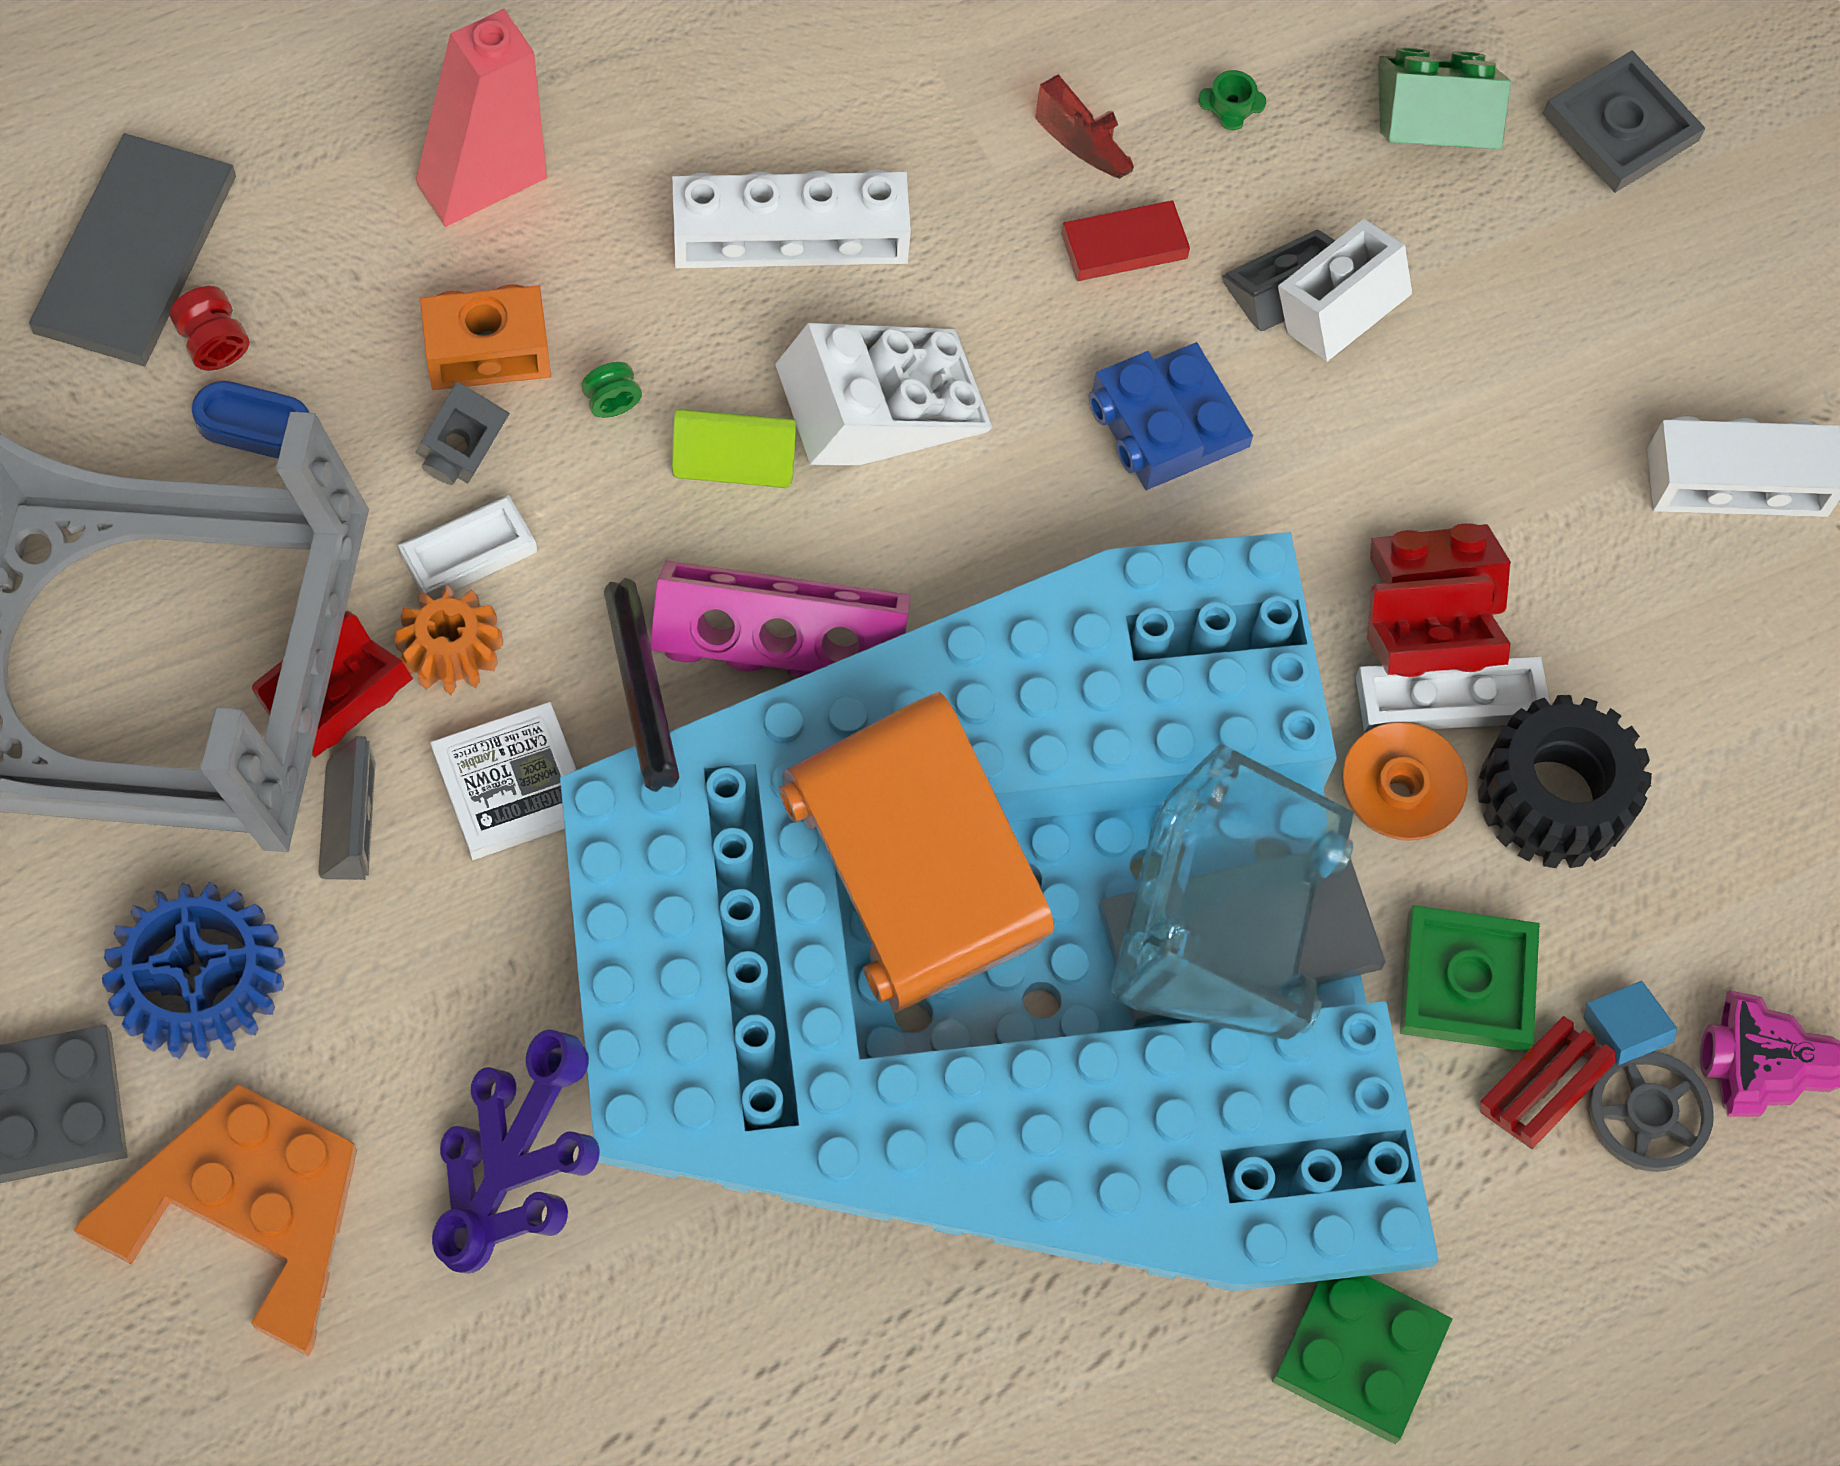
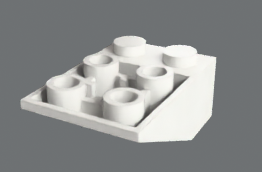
[775,323,992,465]

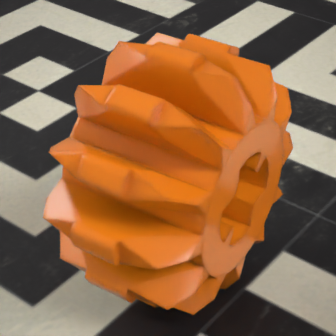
[394,584,503,695]

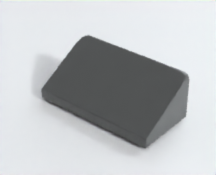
[1222,229,1335,331]
[318,736,376,880]

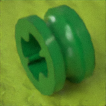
[581,362,642,418]

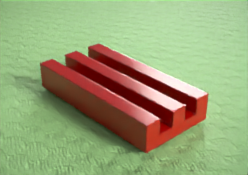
[1480,1016,1616,1149]

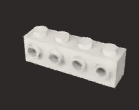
[672,169,911,268]

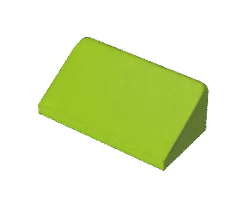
[672,409,797,488]

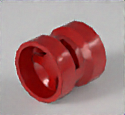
[169,286,250,371]

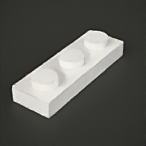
[1355,657,1550,733]

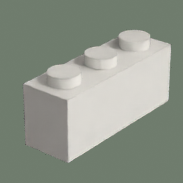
[1647,416,1840,517]

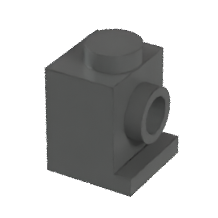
[415,382,510,485]

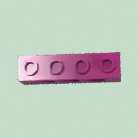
[650,560,911,678]

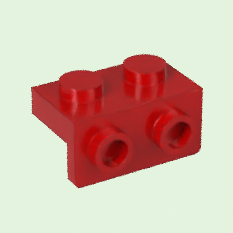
[1370,523,1511,615]
[1367,575,1511,677]
[252,610,413,758]

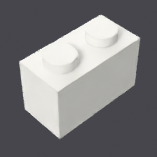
[1278,219,1412,362]

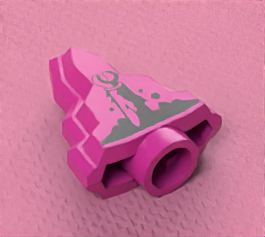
[1700,990,1840,1117]

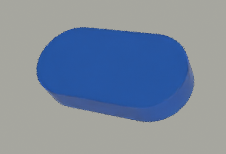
[192,381,310,459]

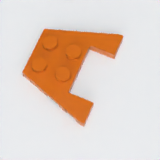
[74,1084,357,1357]

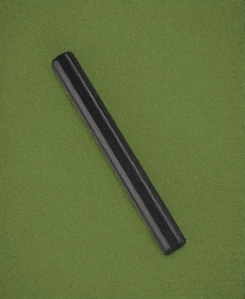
[604,578,680,792]

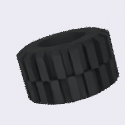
[1478,695,1652,868]

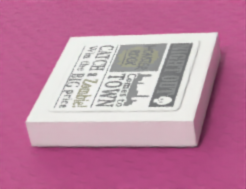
[430,702,577,861]

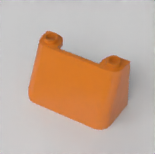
[778,691,1054,1014]

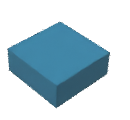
[1584,981,1677,1066]

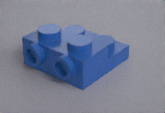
[1089,342,1253,490]

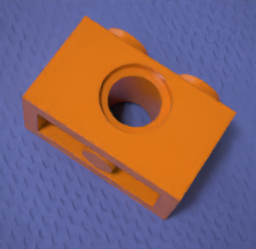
[420,284,551,390]

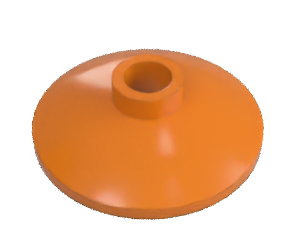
[1342,722,1468,841]

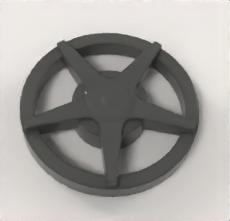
[1589,1051,1714,1172]

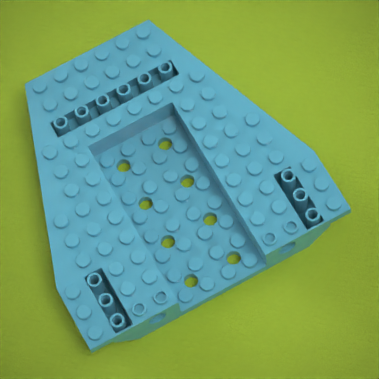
[560,532,1439,1291]

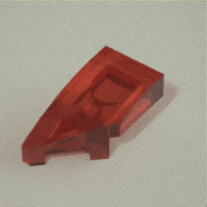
[1035,74,1134,179]

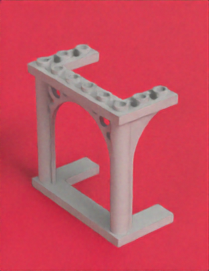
[0,412,369,852]

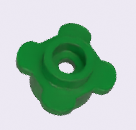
[1198,70,1266,131]

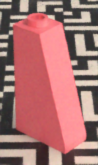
[416,9,547,227]

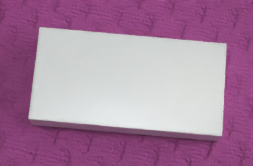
[398,495,537,600]

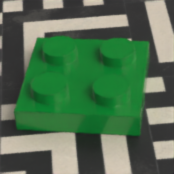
[1400,905,1540,1052]
[1272,1275,1453,1444]

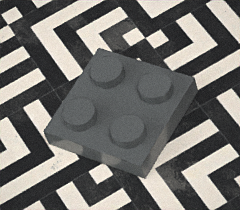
[1543,50,1705,193]
[0,1024,128,1183]

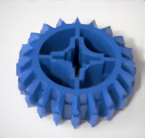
[102,882,286,1059]

